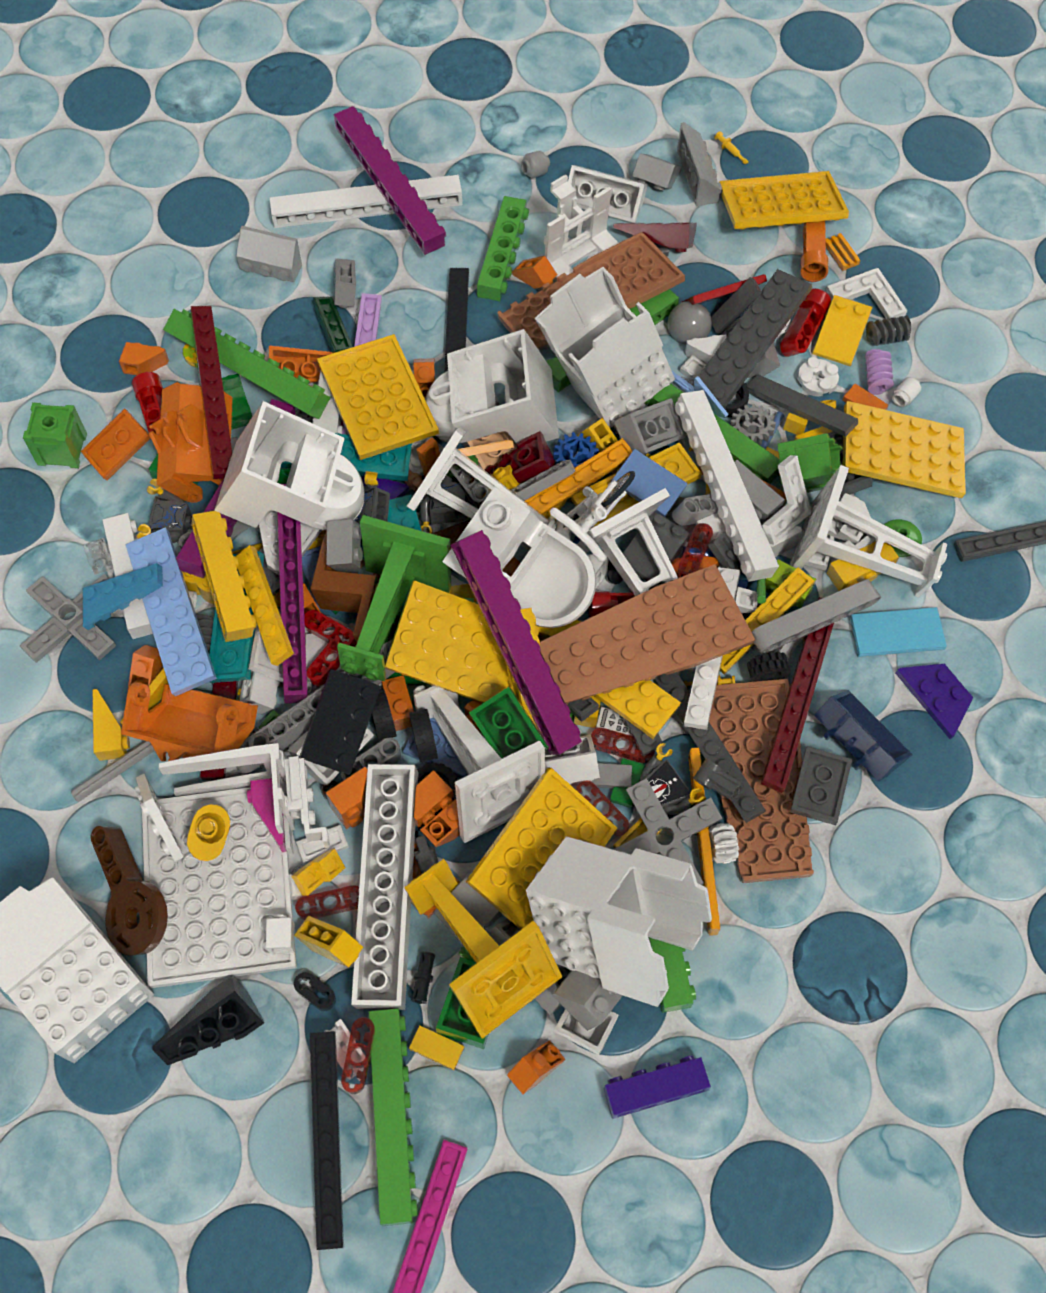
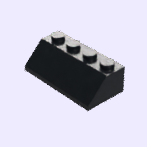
[299,669,381,775]

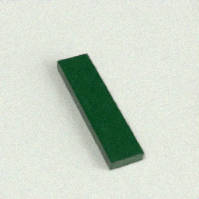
[312,296,353,353]

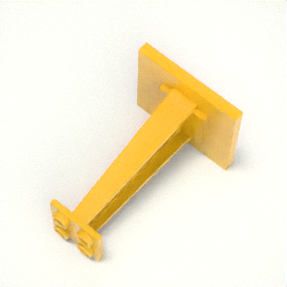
[404,859,562,1039]

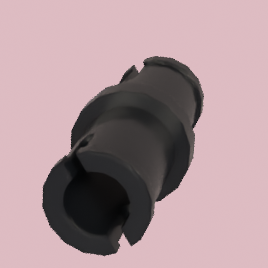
[411,952,436,1004]

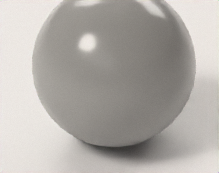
[667,301,712,345]

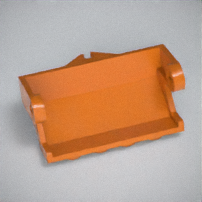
[149,382,232,503]
[121,682,258,762]

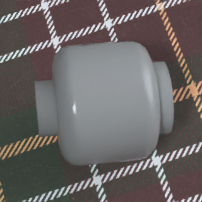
[521,151,550,178]

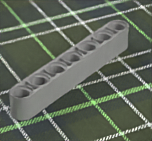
[752,579,881,654]

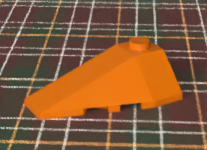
[265,346,333,383]

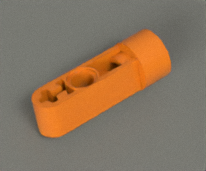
[801,221,828,282]

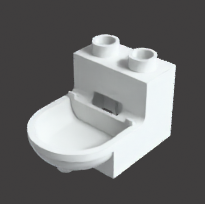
[425,329,559,444]
[214,401,364,530]
[442,486,596,628]

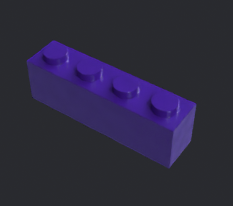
[604,1055,711,1119]

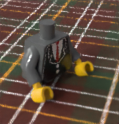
[633,743,706,816]

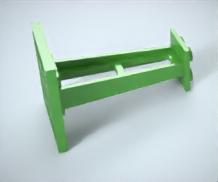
[337,515,451,682]

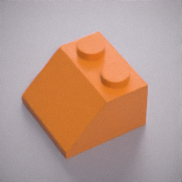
[326,767,368,829]

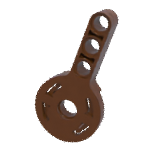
[91,826,168,955]

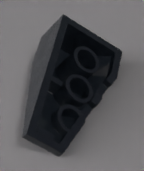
[152,975,264,1065]

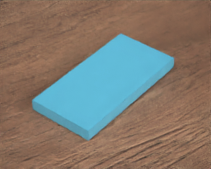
[850,607,947,657]

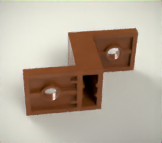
[311,530,379,643]

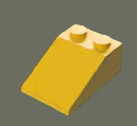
[813,295,872,367]

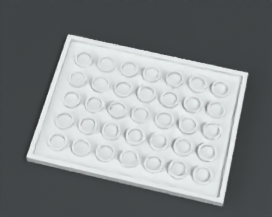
[142,787,297,989]

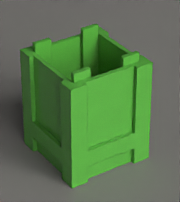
[23,402,87,469]
[777,433,846,493]

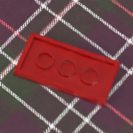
[682,274,767,305]

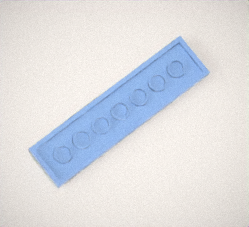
[125,527,217,696]

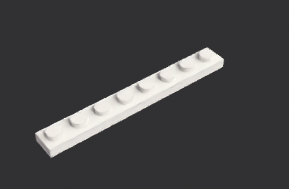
[684,567,740,730]

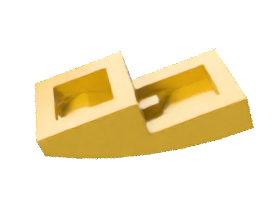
[291,848,346,896]

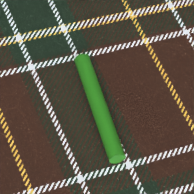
[757,579,766,604]

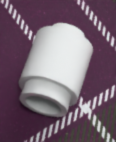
[892,377,921,407]

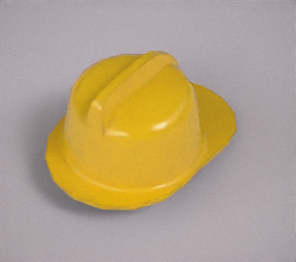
[187,804,230,861]

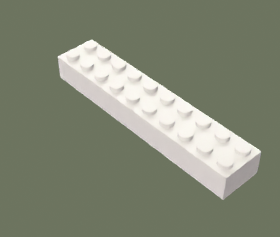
[351,764,418,1010]

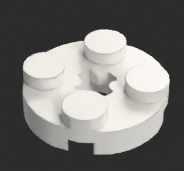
[797,357,839,397]

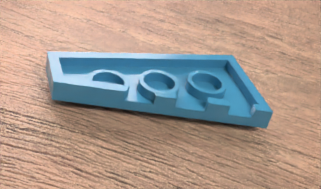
[83,563,163,630]

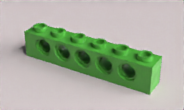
[477,196,529,301]

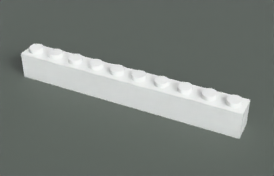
[270,175,462,228]
[675,390,779,582]

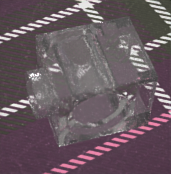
[83,538,113,575]

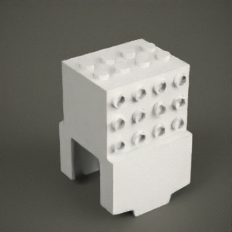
[535,267,675,428]
[526,837,712,1007]
[0,877,154,1063]

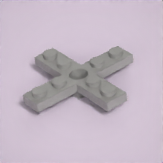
[20,574,116,663]
[613,778,723,885]

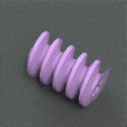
[865,349,894,395]

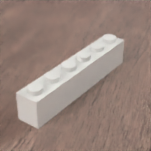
[103,513,153,639]

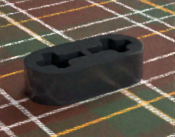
[294,972,336,1011]

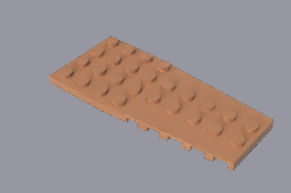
[497,232,685,349]
[540,564,755,705]
[709,679,814,883]

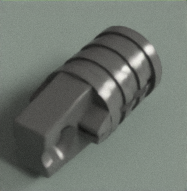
[414,835,438,874]

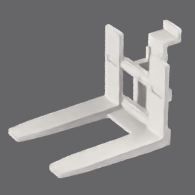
[544,175,618,282]
[158,743,330,855]

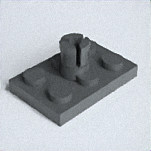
[790,746,852,826]

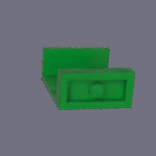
[199,374,253,430]

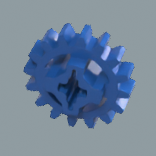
[553,432,599,468]

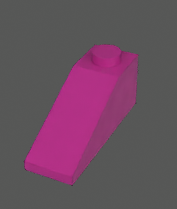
[247,778,287,852]

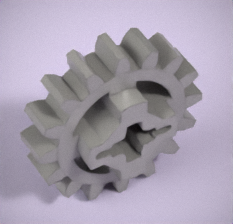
[730,404,776,445]

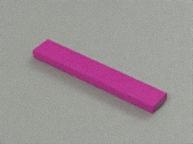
[393,1140,468,1293]

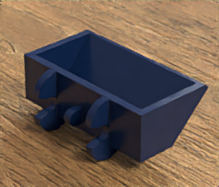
[814,690,913,781]

